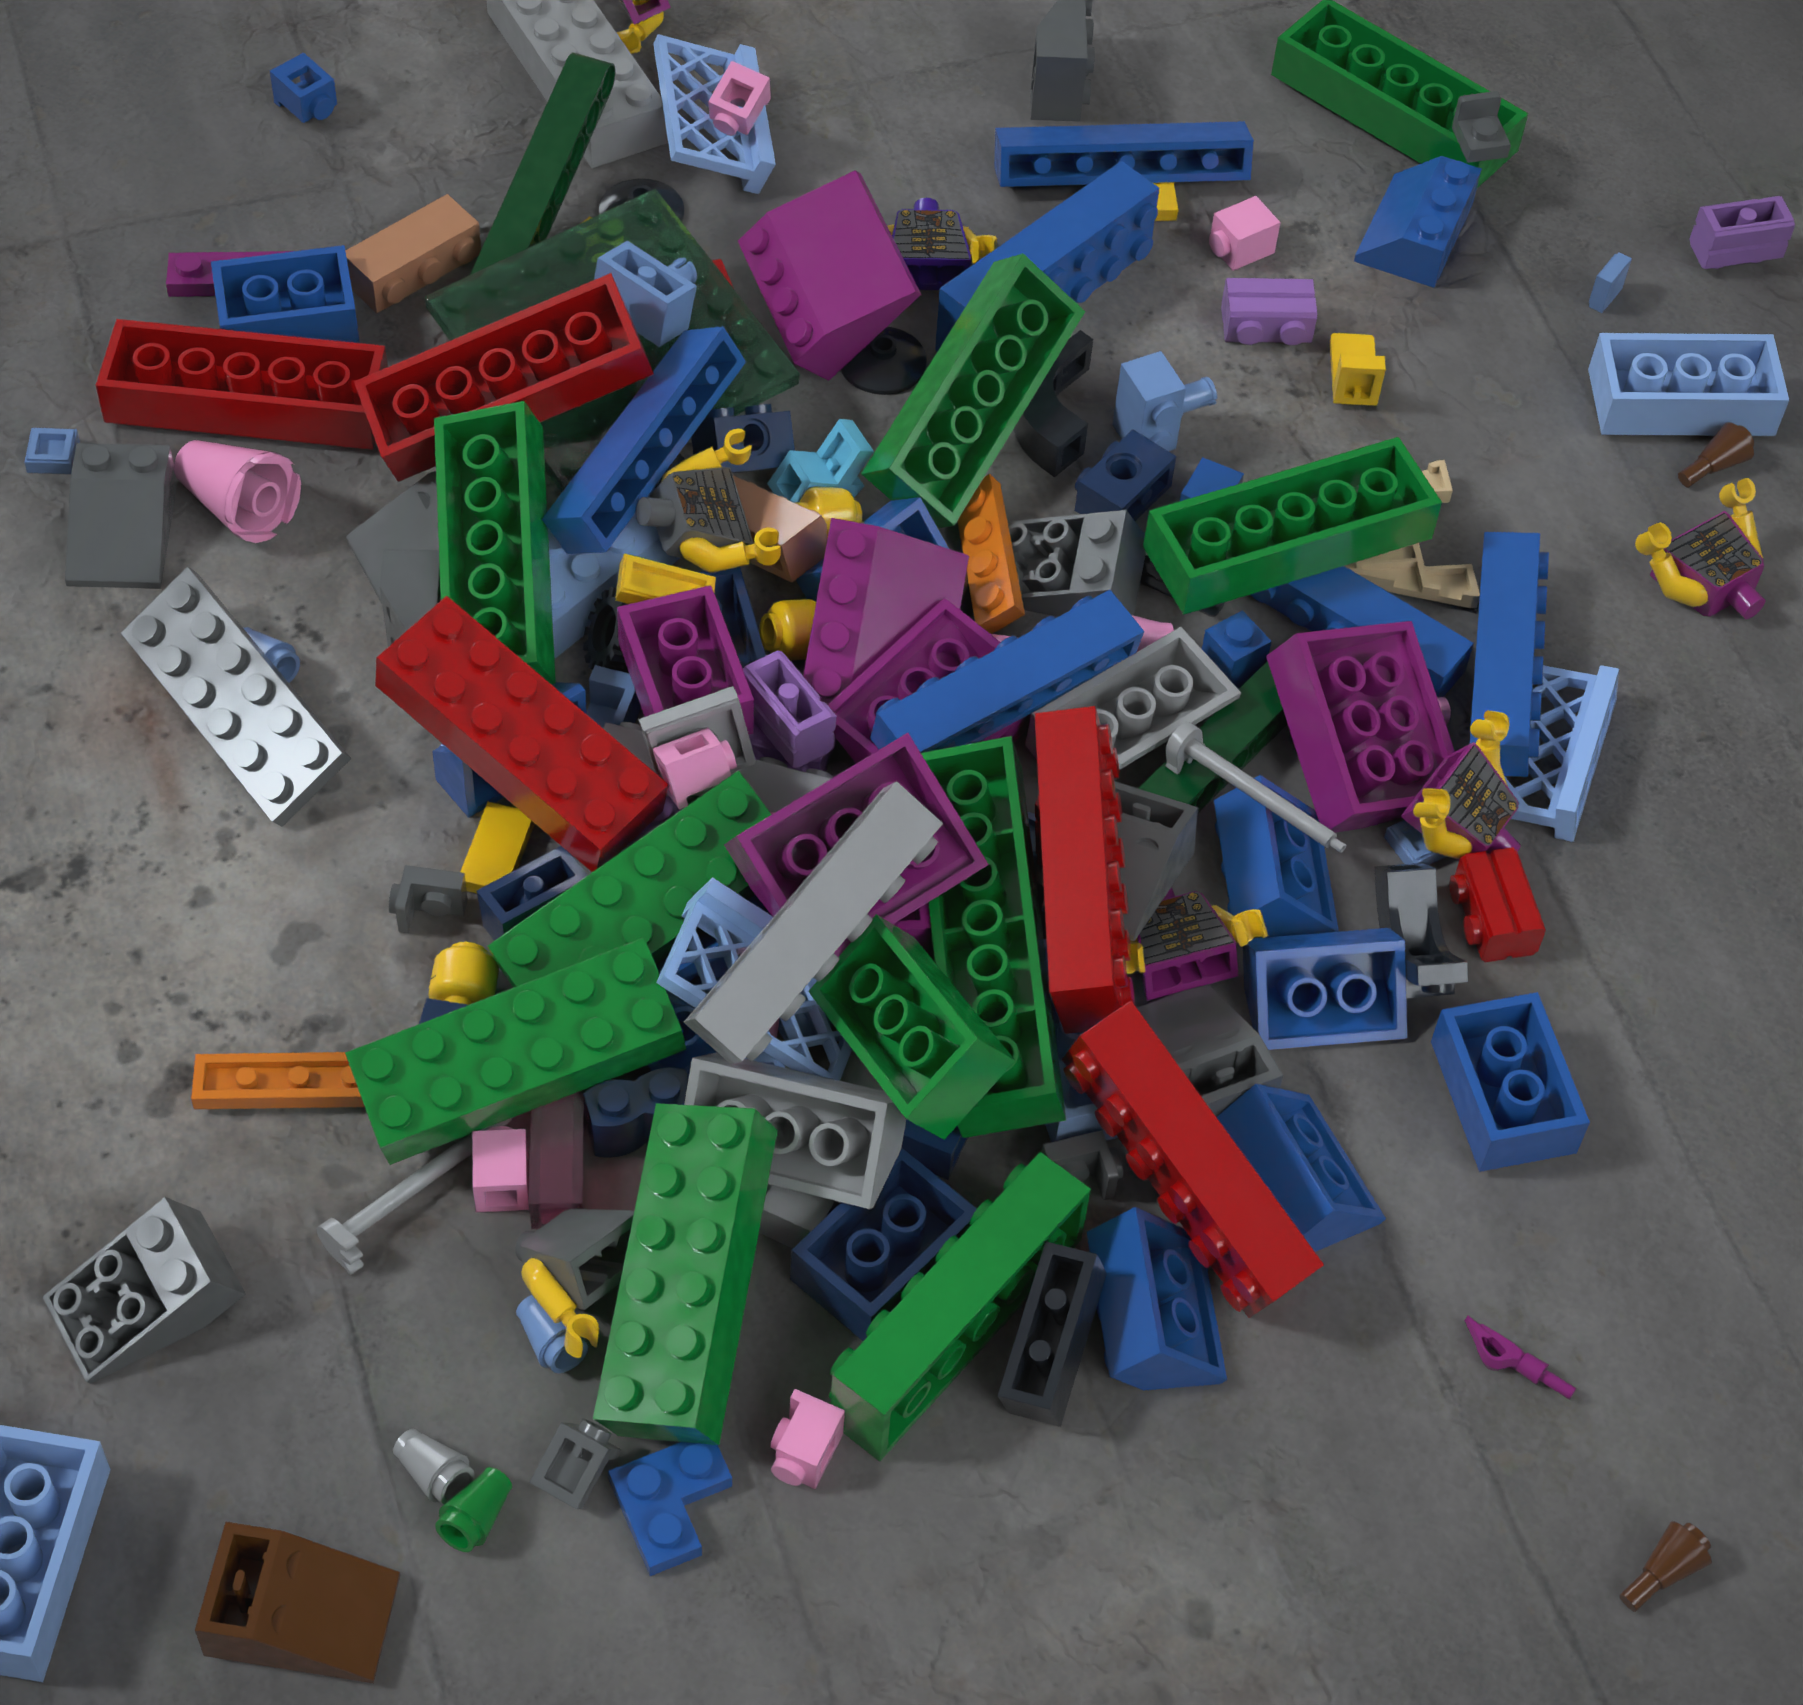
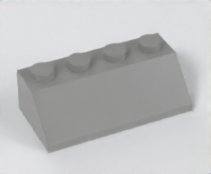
[1025,627,1241,770]
[684,1052,906,1209]

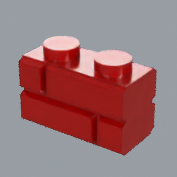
[1449,847,1546,962]

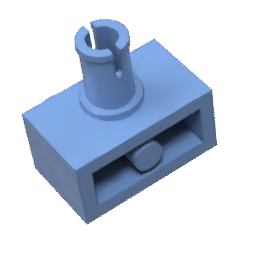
[594,241,697,347]
[1112,351,1217,451]

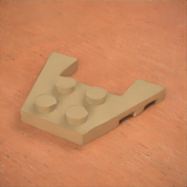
[1345,460,1480,608]

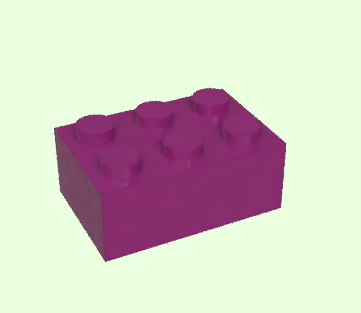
[617,585,754,735]

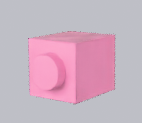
[1209,196,1281,271]
[472,1126,529,1213]

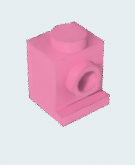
[708,61,771,136]
[653,727,737,810]
[771,1389,845,1489]

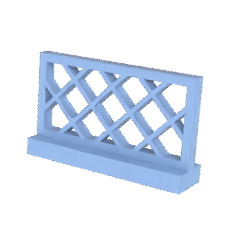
[653,34,776,194]
[1505,665,1619,842]
[656,877,852,1081]

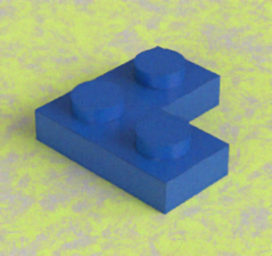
[608,1442,732,1576]

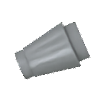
[393,1428,475,1505]

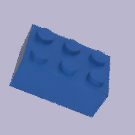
[211,245,360,343]
[1431,992,1590,1172]

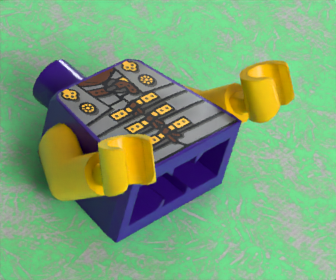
[887,197,997,290]

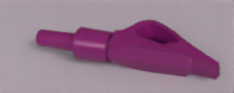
[1464,1315,1576,1400]

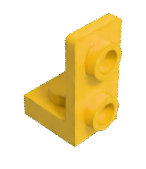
[1330,333,1386,406]

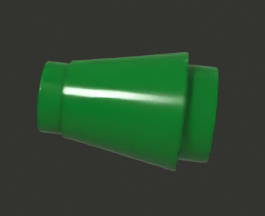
[435,1467,512,1552]

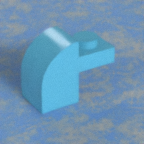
[767,419,874,503]

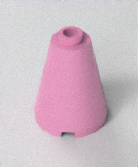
[174,440,301,543]

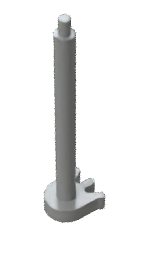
[1165,722,1346,853]
[316,1118,512,1275]

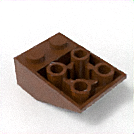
[195,1522,401,1683]

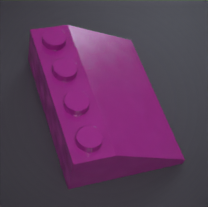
[738,170,921,381]
[803,518,969,705]
[828,598,1037,763]
[1266,621,1455,833]
[724,733,989,957]

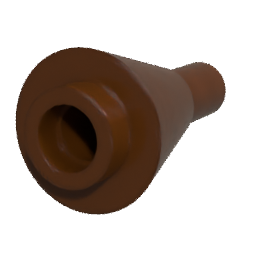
[1678,422,1754,488]
[1619,1521,1712,1612]

